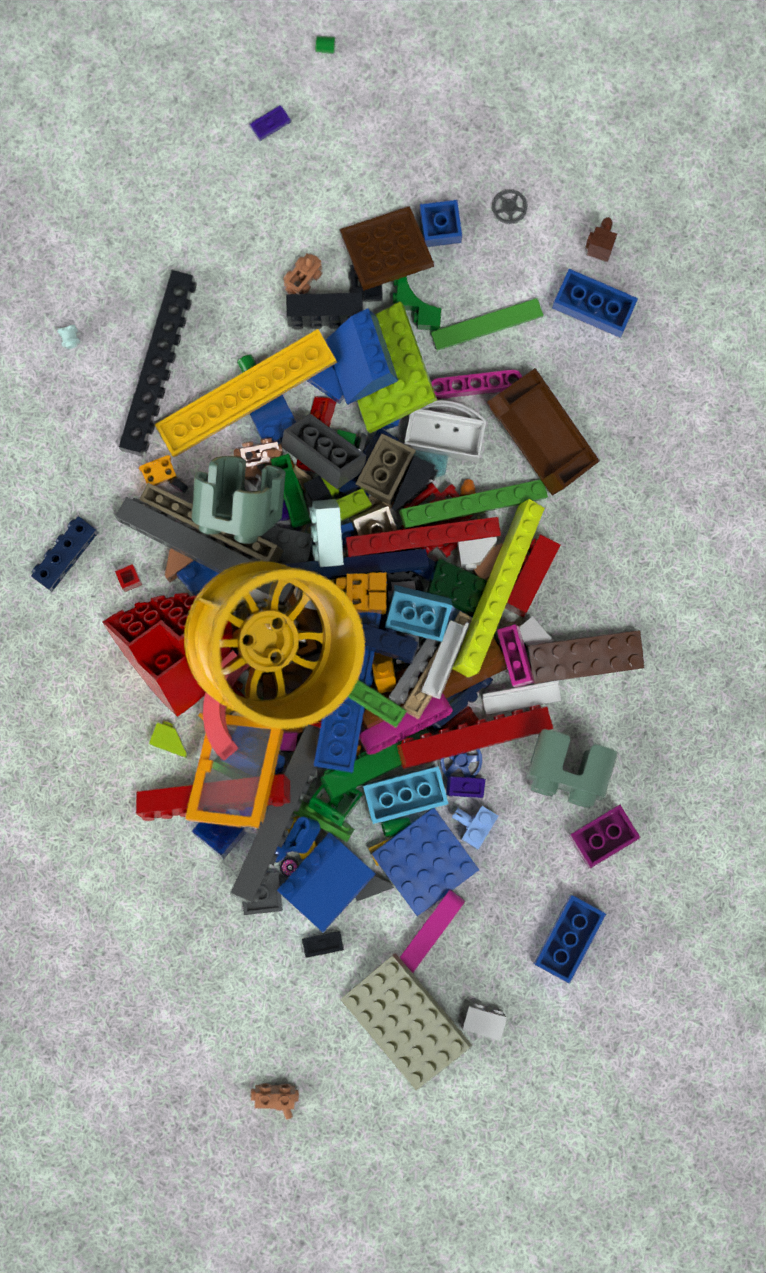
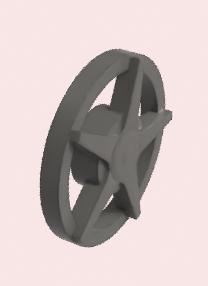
[493,189,528,224]

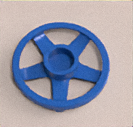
[440,749,483,777]

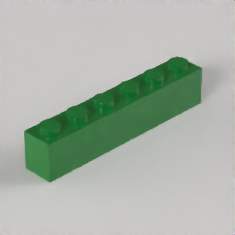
[320,728,428,800]

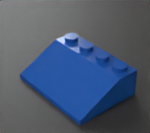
[325,308,398,405]
[277,832,375,933]

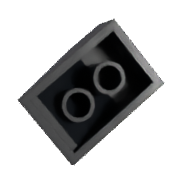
[392,456,439,511]

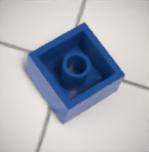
[420,200,462,247]

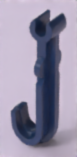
[428,677,494,732]

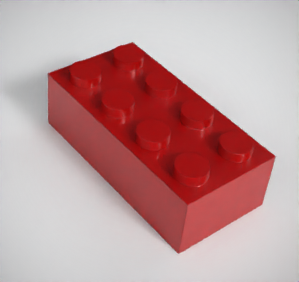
[505,534,561,618]

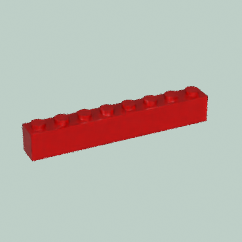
[344,517,501,557]
[397,705,554,769]
[136,774,290,821]

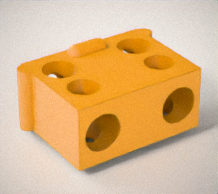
[139,455,177,486]

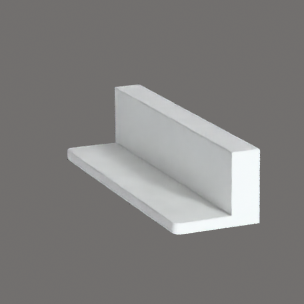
[422,620,469,699]
[482,680,561,715]

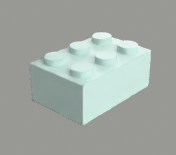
[309,499,343,567]

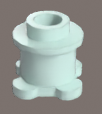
[57,325,80,349]

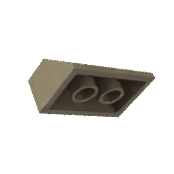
[356,434,416,506]

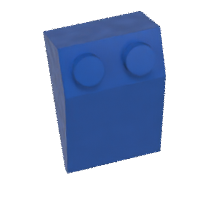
[250,394,296,444]

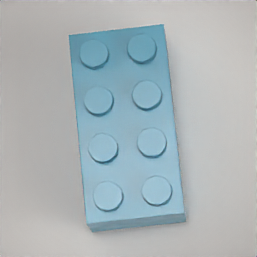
[363,765,449,824]

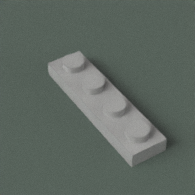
[389,638,438,706]

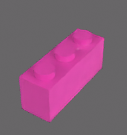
[497,624,534,688]

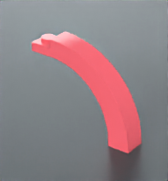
[203,651,249,761]

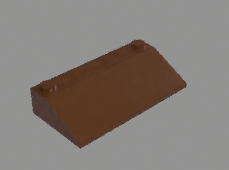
[487,368,600,496]

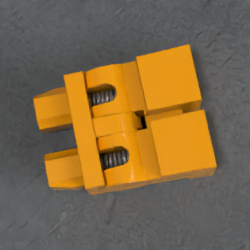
[336,573,387,614]

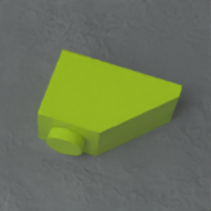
[149,721,188,758]

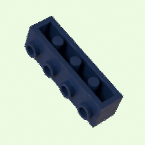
[31,516,99,592]
[361,623,418,664]

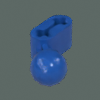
[275,817,320,863]

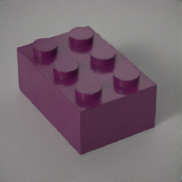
[568,805,641,869]

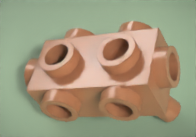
[284,253,323,294]
[235,438,283,470]
[251,1083,299,1120]

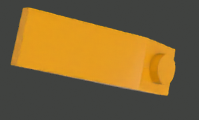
[372,652,397,694]

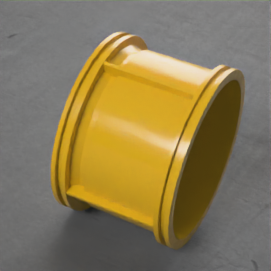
[184,561,365,729]

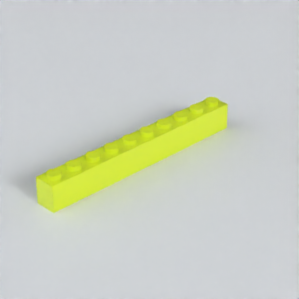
[452,499,545,678]

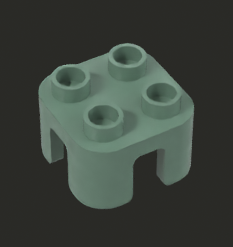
[192,456,286,544]
[526,729,618,808]

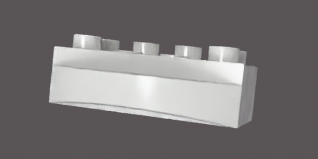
[404,400,486,463]

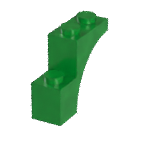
[393,276,441,331]
[271,454,312,528]

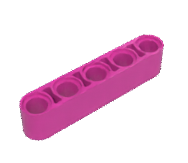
[431,370,522,399]
[359,693,453,755]
[400,890,465,973]

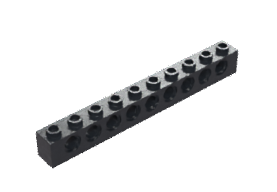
[119,270,197,457]

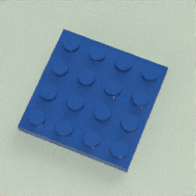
[371,808,479,917]

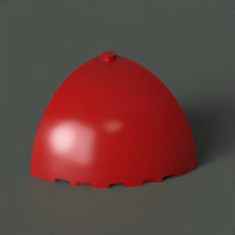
[102,593,232,717]

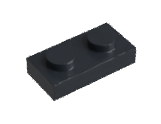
[302,931,344,958]

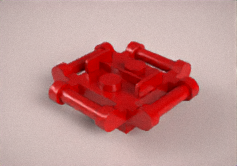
[401,482,475,558]

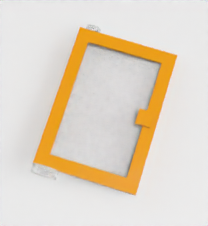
[185,715,284,833]

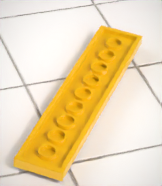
[155,329,337,458]

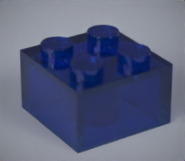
[192,811,248,860]

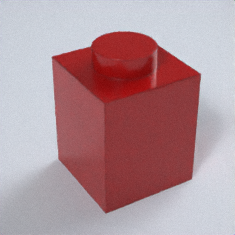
[115,564,143,592]

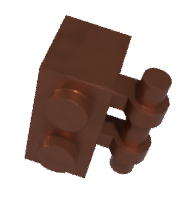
[585,217,618,262]

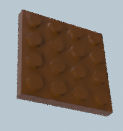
[339,206,434,291]

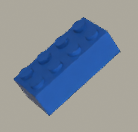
[552,269,638,338]
[533,895,606,984]

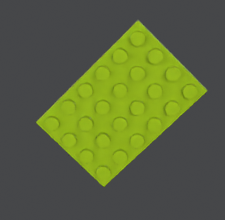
[357,302,437,433]

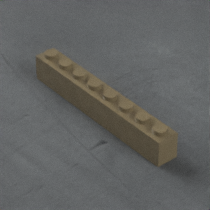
[139,483,283,563]

